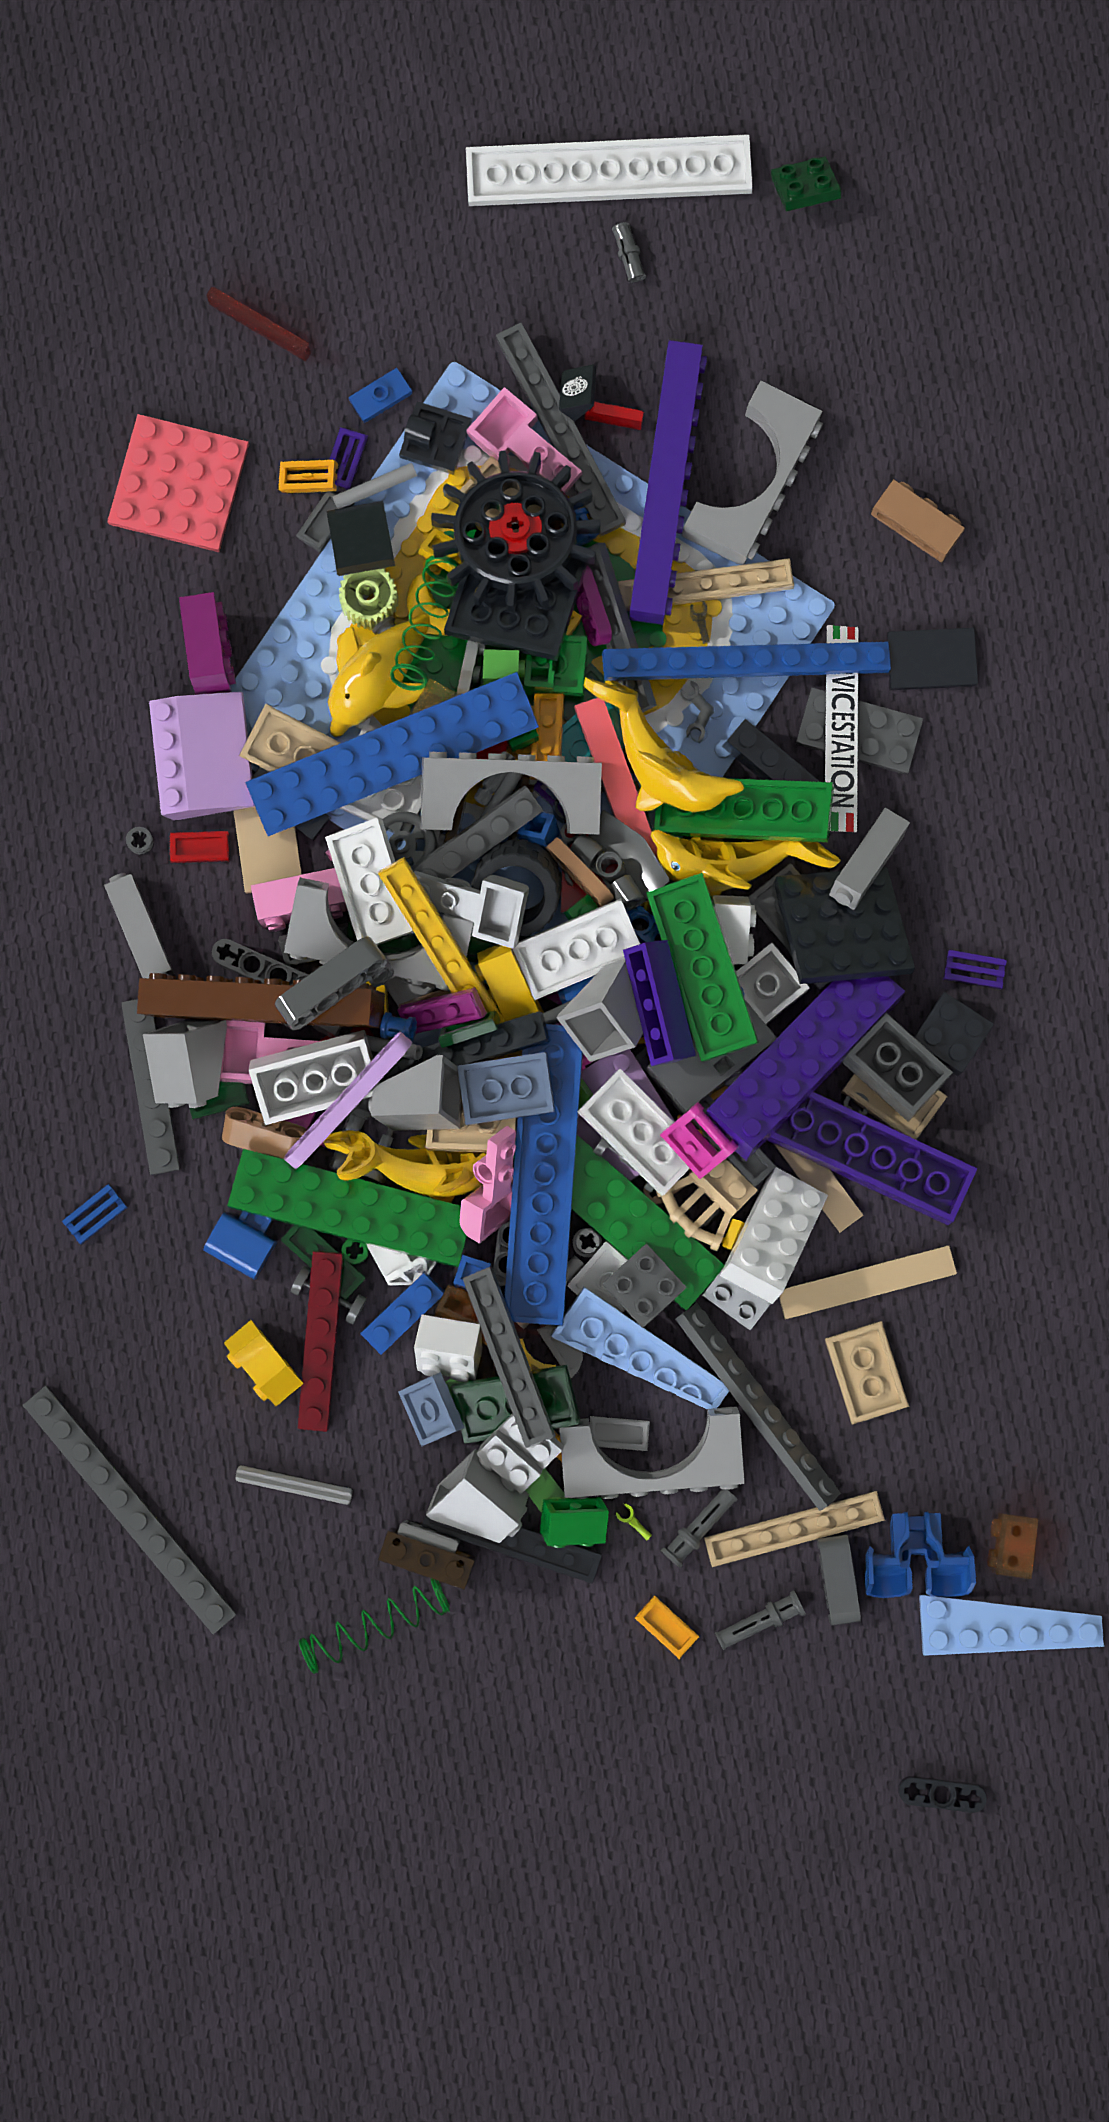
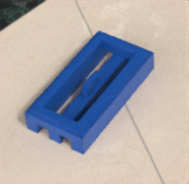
[62,1184,128,1245]

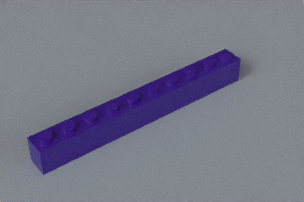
[629,340,707,625]

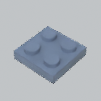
[398,1372,465,1447]

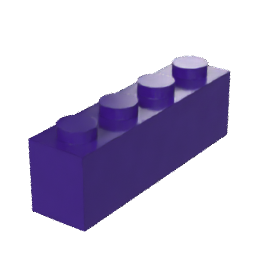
[623,940,696,1066]

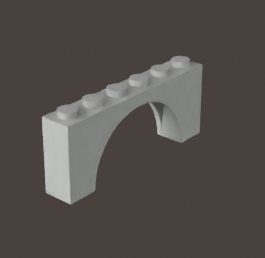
[682,381,823,565]
[420,752,602,834]
[284,877,474,991]
[560,1407,744,1499]

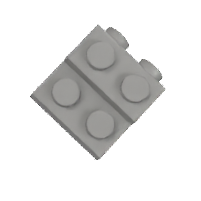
[476,1413,564,1494]

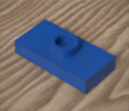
[348,368,412,423]

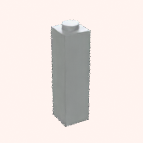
[829,808,910,910]
[104,873,175,978]

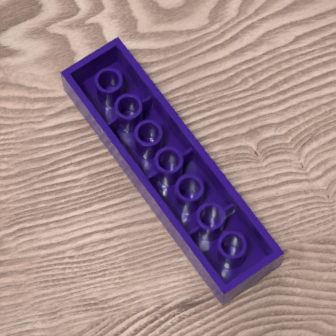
[705,976,905,1161]
[767,1092,977,1225]

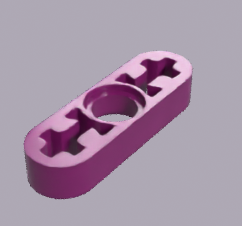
[576,565,612,646]

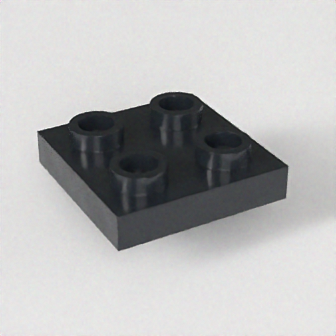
[399,401,472,475]

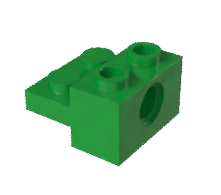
[524,635,587,696]

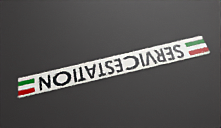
[825,625,858,832]

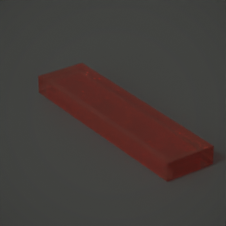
[206,287,311,362]

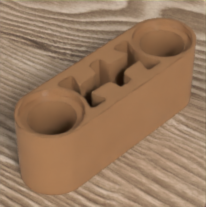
[222,1107,307,1159]

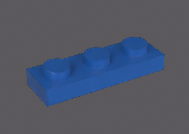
[360,1271,445,1355]

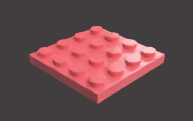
[107,414,249,552]

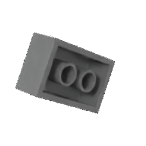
[843,1013,953,1122]

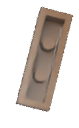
[871,479,965,563]

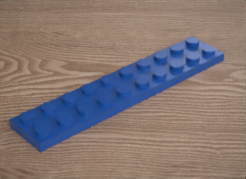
[245,672,539,836]
[504,1024,583,1326]

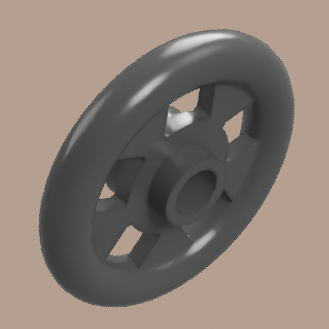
[382,812,437,868]

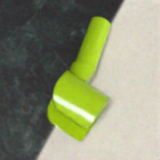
[616,1504,652,1541]

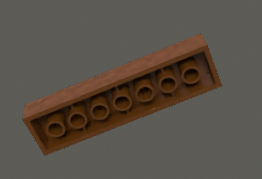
[137,973,385,1028]

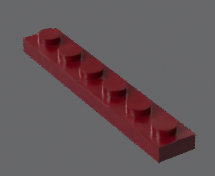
[298,1250,344,1432]

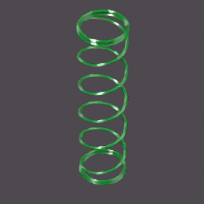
[390,556,459,691]
[299,1578,450,1674]

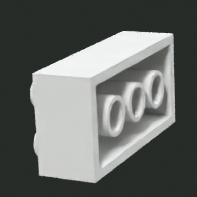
[248,1030,380,1125]
[720,1167,828,1304]

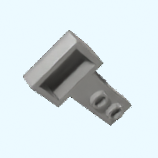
[414,871,529,949]

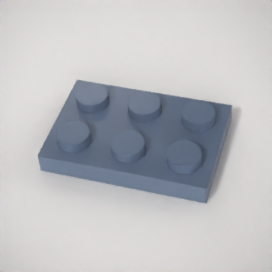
[457,1052,555,1125]

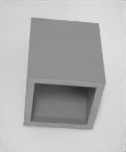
[557,959,643,1062]
[143,1020,227,1108]
[369,1055,462,1131]
[426,1449,529,1543]

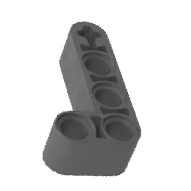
[275,936,394,1030]
[212,939,308,1031]

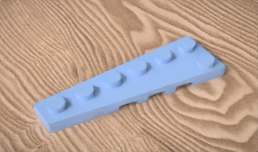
[551,1287,729,1409]
[919,1595,1104,1656]

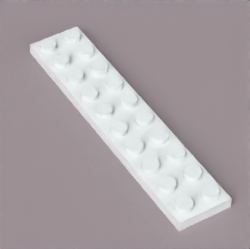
[466,135,752,206]

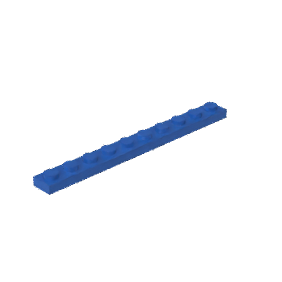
[602,642,891,681]

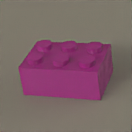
[179,592,236,695]

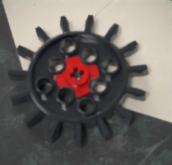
[431,450,601,613]

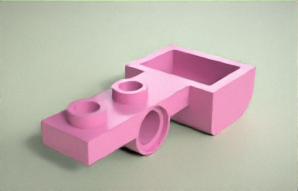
[466,387,582,493]
[220,1020,320,1084]
[460,1126,516,1243]

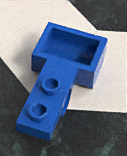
[203,1211,278,1280]

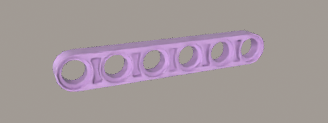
[284,1032,412,1169]

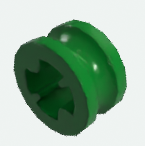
[341,1239,369,1264]

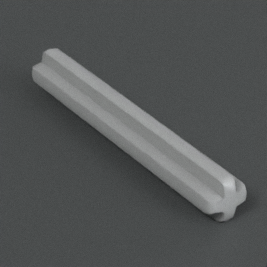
[236,1465,353,1505]

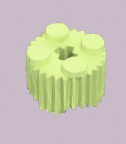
[339,568,398,630]

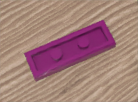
[397,988,487,1034]

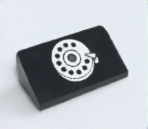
[559,364,596,421]

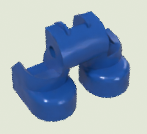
[865,1512,976,1598]

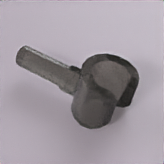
[690,601,710,644]

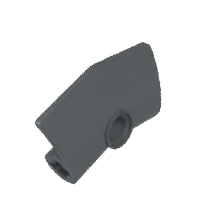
[570,810,670,912]

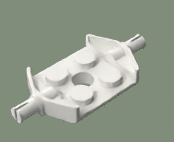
[366,1244,437,1286]

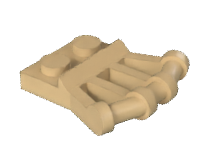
[656,1149,758,1251]

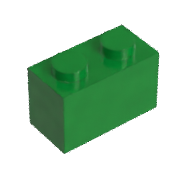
[540,1497,609,1548]

